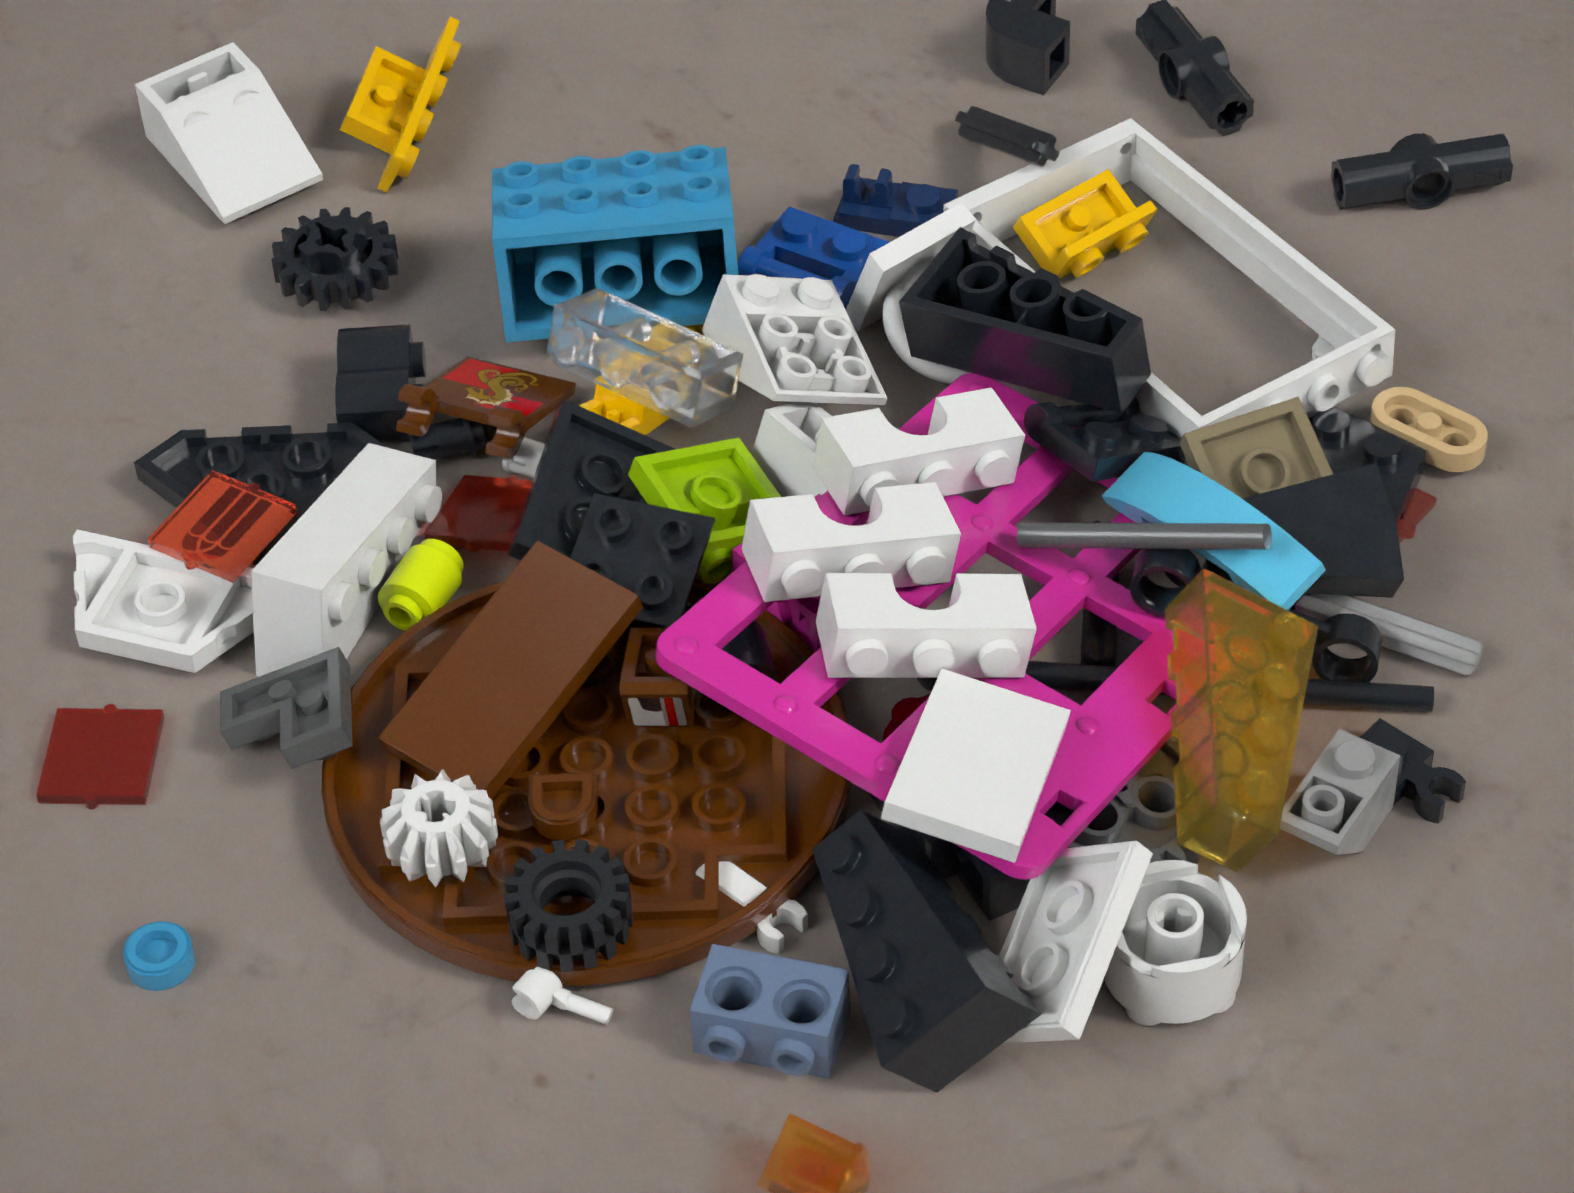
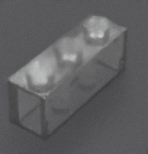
[545,288,743,428]

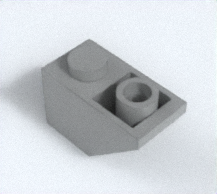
[1275,729,1400,855]

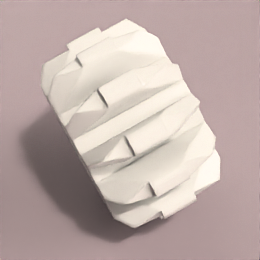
[380,769,498,888]

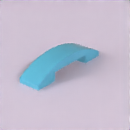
[1102,452,1326,617]

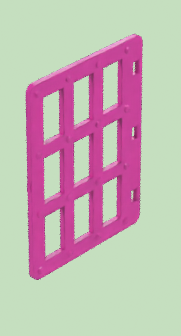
[655,373,1296,879]

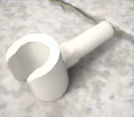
[512,967,613,1025]

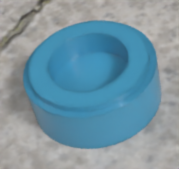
[123,921,195,991]

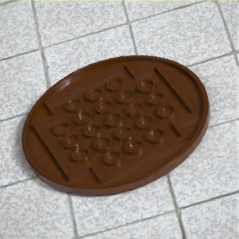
[321,579,852,986]

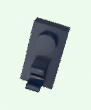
[833,164,958,237]

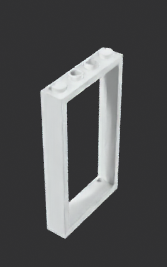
[943,118,1395,464]

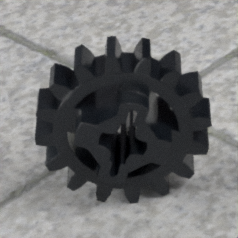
[271,207,399,311]

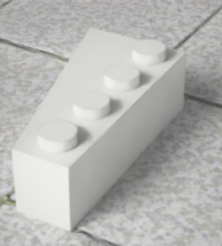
[251,443,442,677]

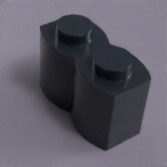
[335,324,426,441]

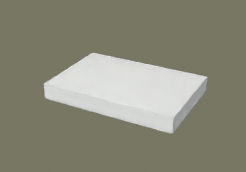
[881,669,1071,863]
[999,841,1153,1043]

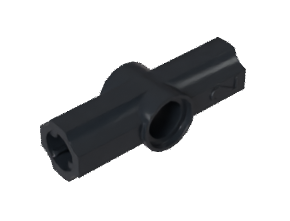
[1136,0,1254,136]
[1331,133,1513,209]

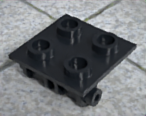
[570,493,716,628]

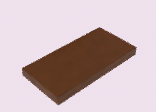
[378,541,643,800]

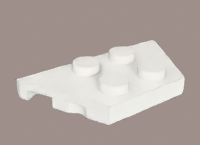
[73,529,254,673]

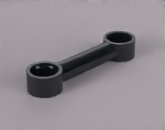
[1130,549,1382,682]

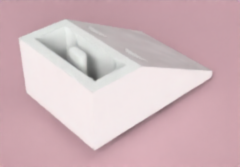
[135,42,323,224]
[702,274,888,405]

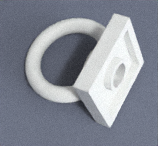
[846,202,976,384]

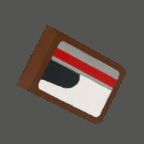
[620,628,694,727]

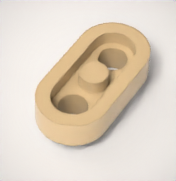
[1370,387,1488,472]

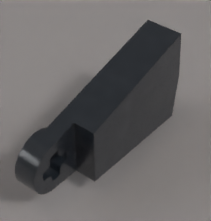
[1164,463,1404,598]

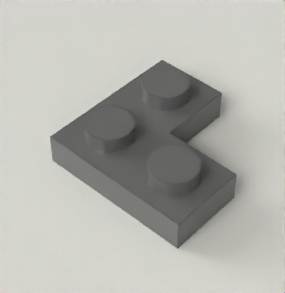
[220,647,353,769]

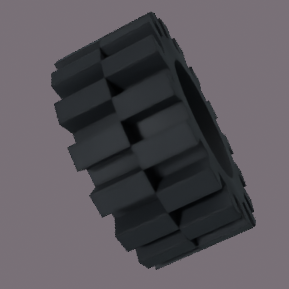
[504,839,633,972]

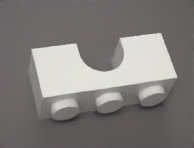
[812,387,1025,516]
[742,482,961,602]
[816,573,1037,678]

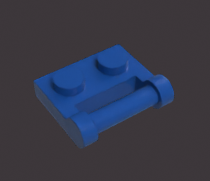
[738,207,889,310]

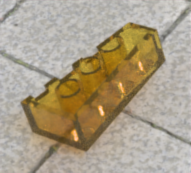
[1165,568,1318,872]

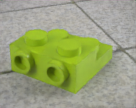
[628,437,781,584]

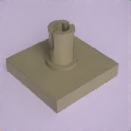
[1179,396,1333,498]

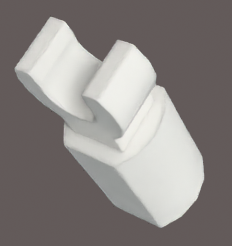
[696,862,808,954]

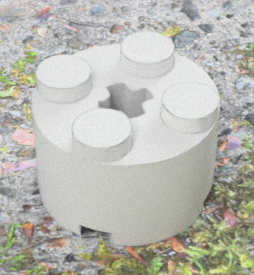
[1104,860,1247,1026]

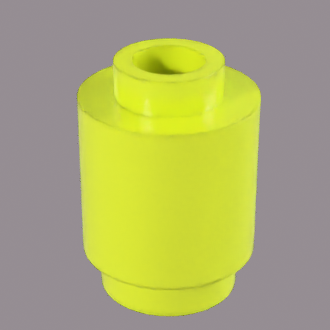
[378,539,464,631]

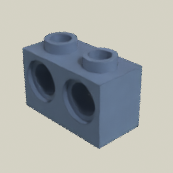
[689,944,850,1079]

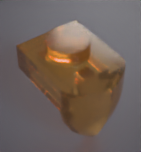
[757,1113,871,1193]

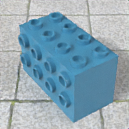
[492,145,739,343]

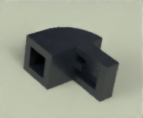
[986,0,1070,95]

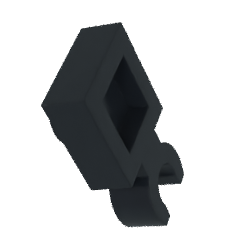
[1360,718,1466,823]

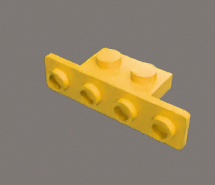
[340,16,462,193]

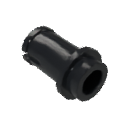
[409,417,487,460]

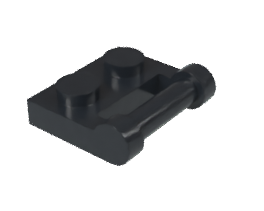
[1024,396,1185,482]

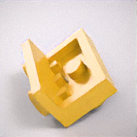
[1013,169,1158,279]

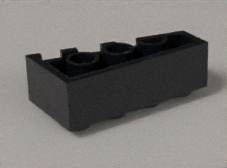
[899,227,1151,414]
[812,810,1041,1092]

